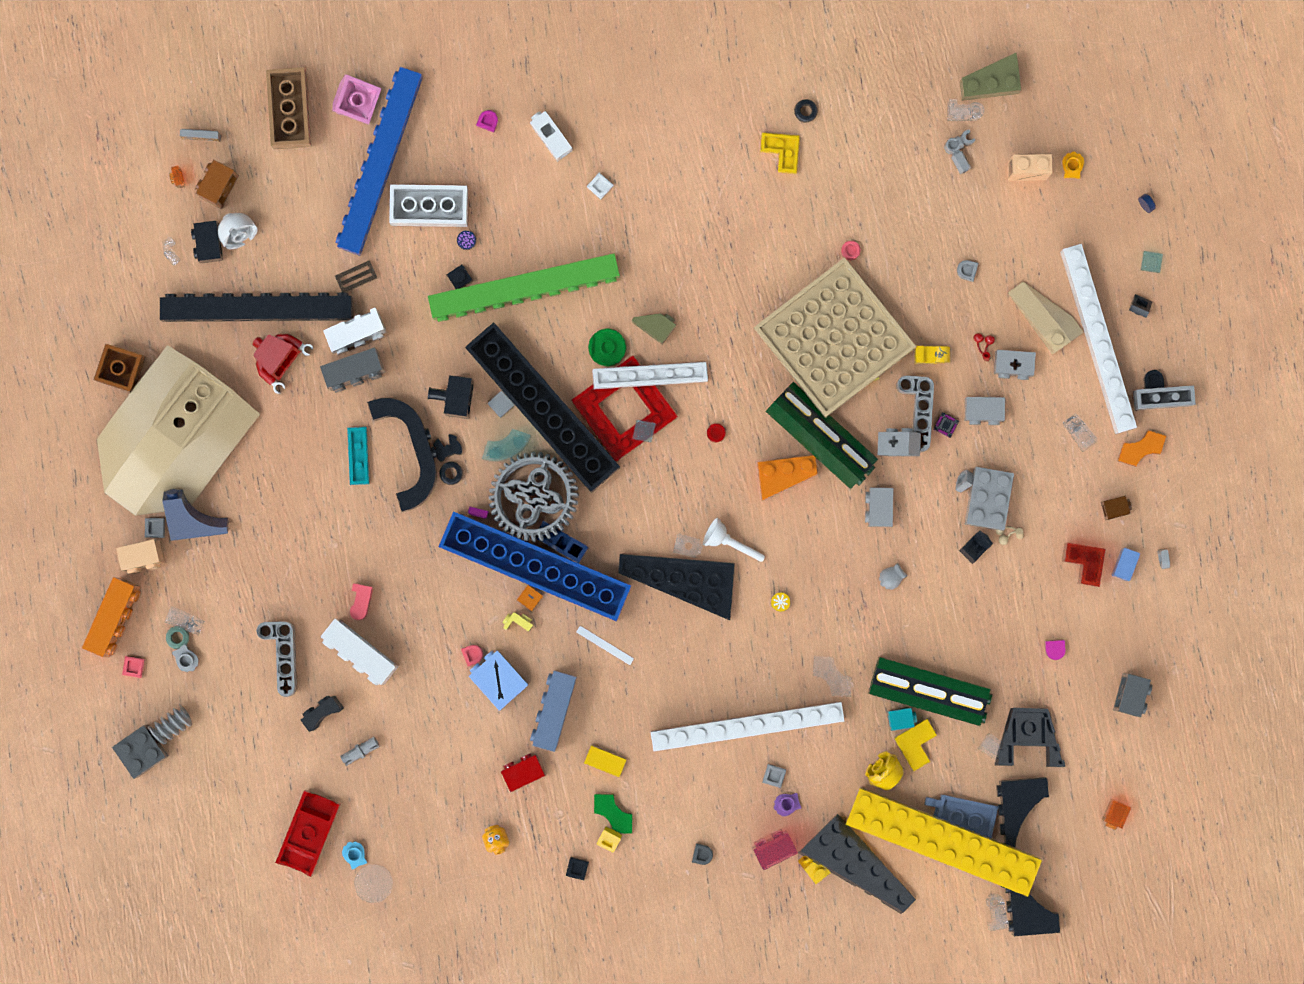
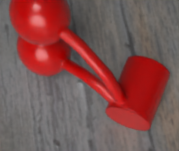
[973,333,995,362]

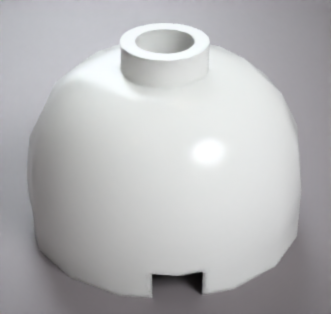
[218,213,257,250]

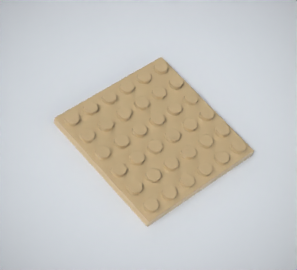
[754,258,916,418]

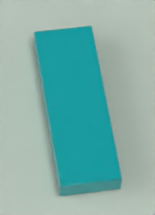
[347,427,369,485]

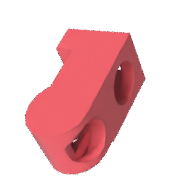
[350,583,373,620]

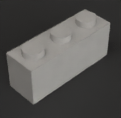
[1133,386,1196,411]

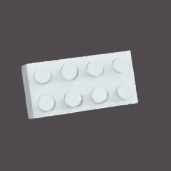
[389,185,468,227]
[321,619,399,685]

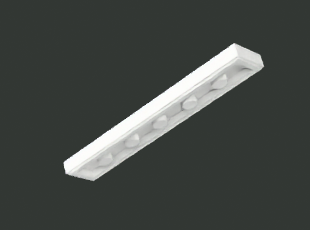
[592,362,708,389]

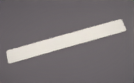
[576,626,634,665]

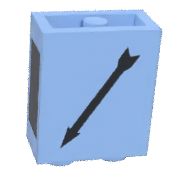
[469,650,529,711]

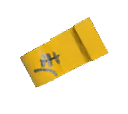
[914,346,950,364]

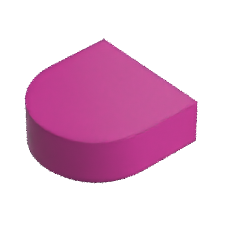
[476,110,498,133]
[1045,640,1065,660]

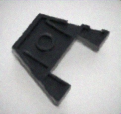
[995,708,1065,767]

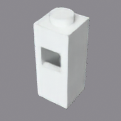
[530,111,573,162]

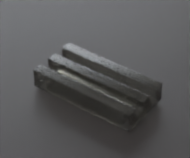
[335,260,378,292]

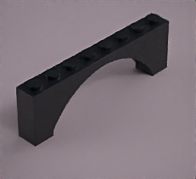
[996,777,1060,937]

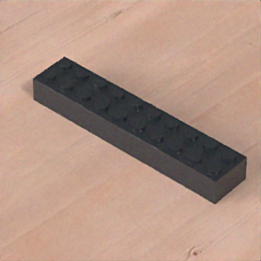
[465,322,620,493]

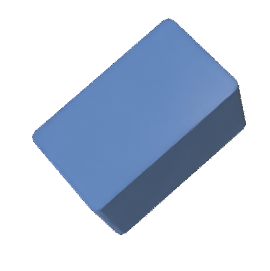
[1112,548,1140,581]

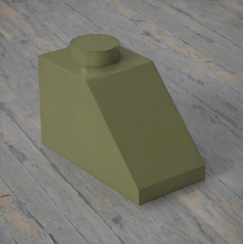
[631,313,676,345]

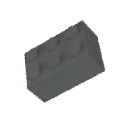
[320,348,385,393]

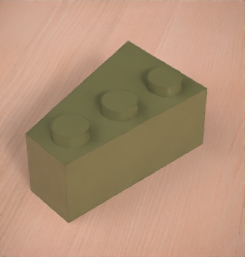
[960,52,1021,101]

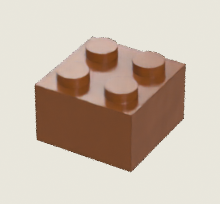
[195,159,239,209]
[93,343,146,392]

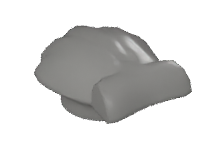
[879,563,907,590]
[172,644,198,672]

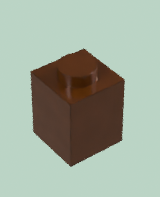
[1101,495,1132,521]

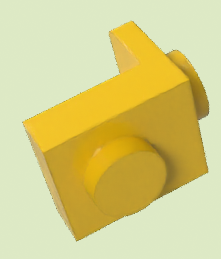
[798,856,831,884]

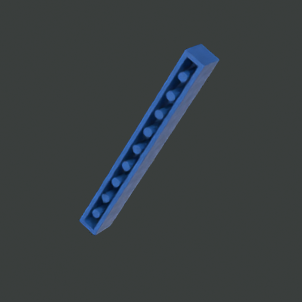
[335,67,423,256]

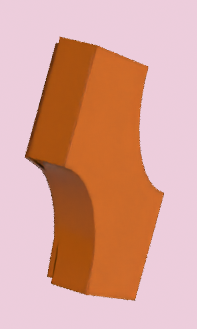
[1118,430,1166,467]

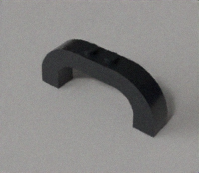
[367,398,437,512]

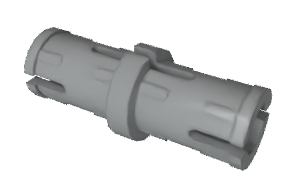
[340,736,380,766]

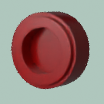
[707,423,726,443]

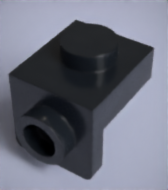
[959,530,993,564]

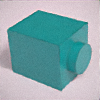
[887,708,917,731]

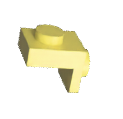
[502,612,533,631]

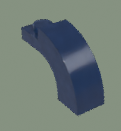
[537,521,589,564]

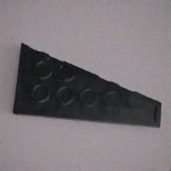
[618,554,735,620]
[798,814,916,914]

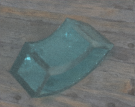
[482,429,532,462]

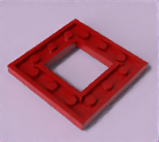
[571,355,678,462]

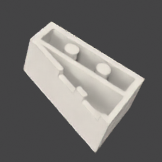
[323,308,387,355]

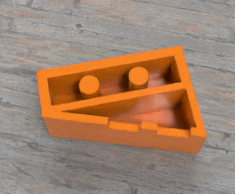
[757,455,817,501]

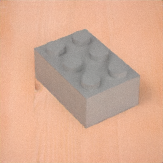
[964,467,1014,531]

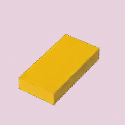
[584,745,626,777]

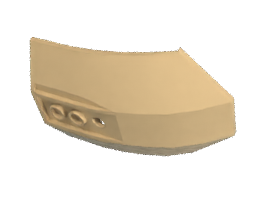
[97,345,260,516]

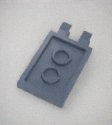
[924,794,998,838]

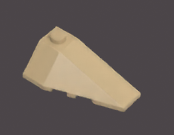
[1008,282,1083,355]

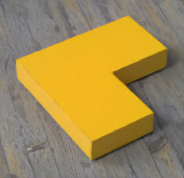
[760,133,800,174]
[894,719,937,771]

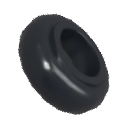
[794,99,818,123]
[439,462,463,485]

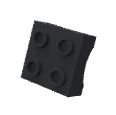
[300,696,344,732]

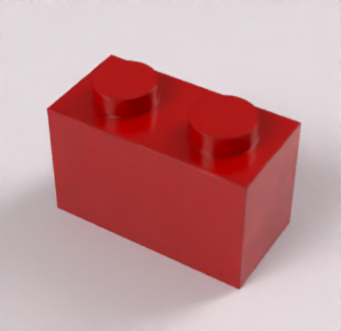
[501,753,546,793]

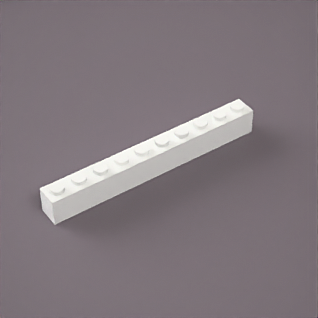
[1060,244,1137,434]
[651,702,844,751]

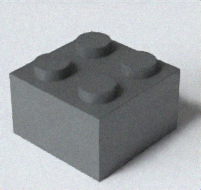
[1113,673,1153,717]
[112,725,169,779]

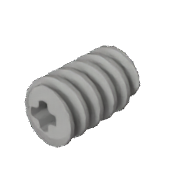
[148,704,192,744]

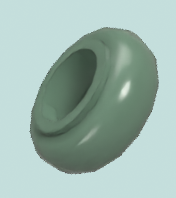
[166,626,189,649]

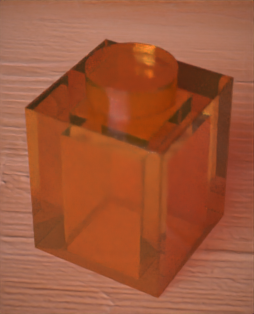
[1102,799,1131,830]

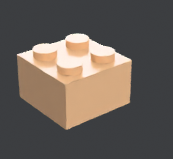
[116,539,165,574]

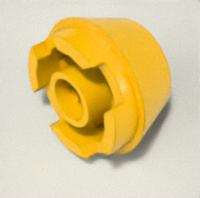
[865,751,904,790]

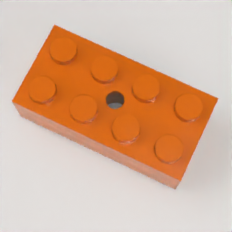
[82,577,141,657]

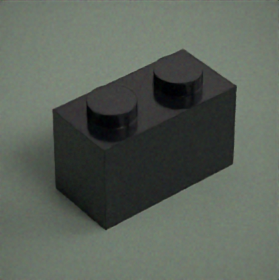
[191,221,223,263]

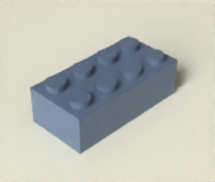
[530,670,577,752]

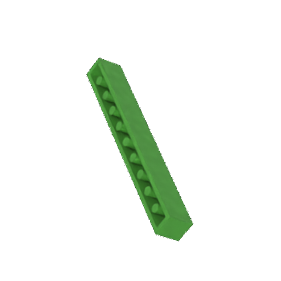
[428,253,620,322]

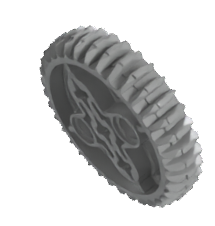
[489,452,579,542]

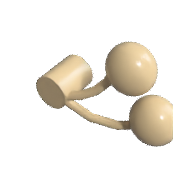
[996,527,1024,545]

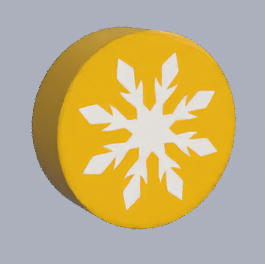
[771,593,790,612]

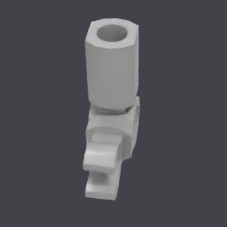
[944,130,975,174]

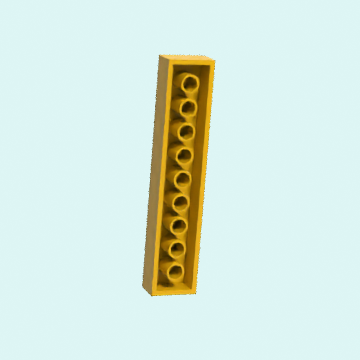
[846,787,1042,897]

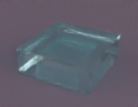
[1140,251,1163,273]
[633,420,655,443]

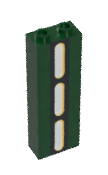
[765,382,878,489]
[868,657,993,726]

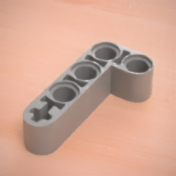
[896,376,934,453]
[256,622,297,697]

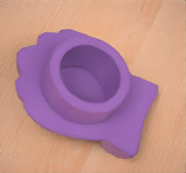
[774,793,801,816]

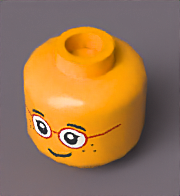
[482,825,510,855]

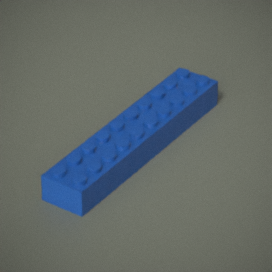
[438,511,631,621]

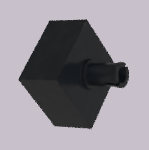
[428,375,474,419]

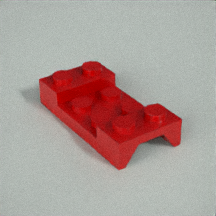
[275,790,341,877]

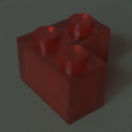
[1062,543,1106,587]

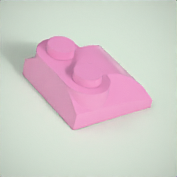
[332,75,381,124]

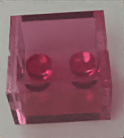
[752,829,798,871]

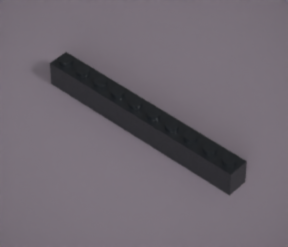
[160,292,353,322]

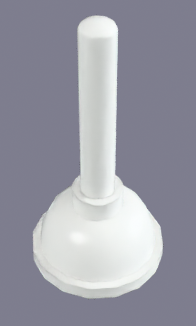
[703,518,765,562]

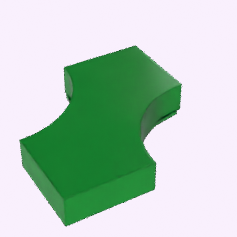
[594,794,632,834]

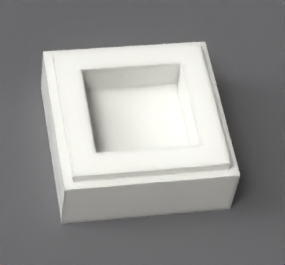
[587,172,614,200]

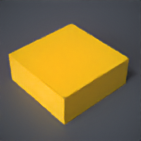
[597,826,622,853]

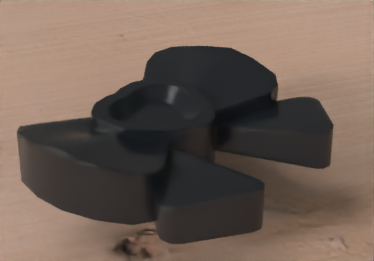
[433,434,463,462]

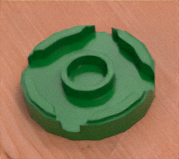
[588,328,626,367]

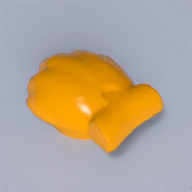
[1062,151,1084,179]

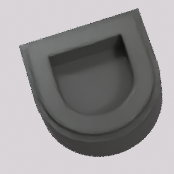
[692,843,713,865]

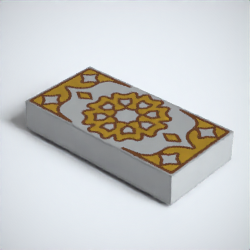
[180,129,221,142]

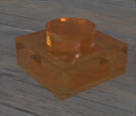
[169,166,186,188]

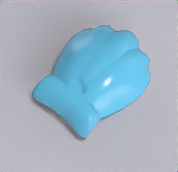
[342,842,367,869]

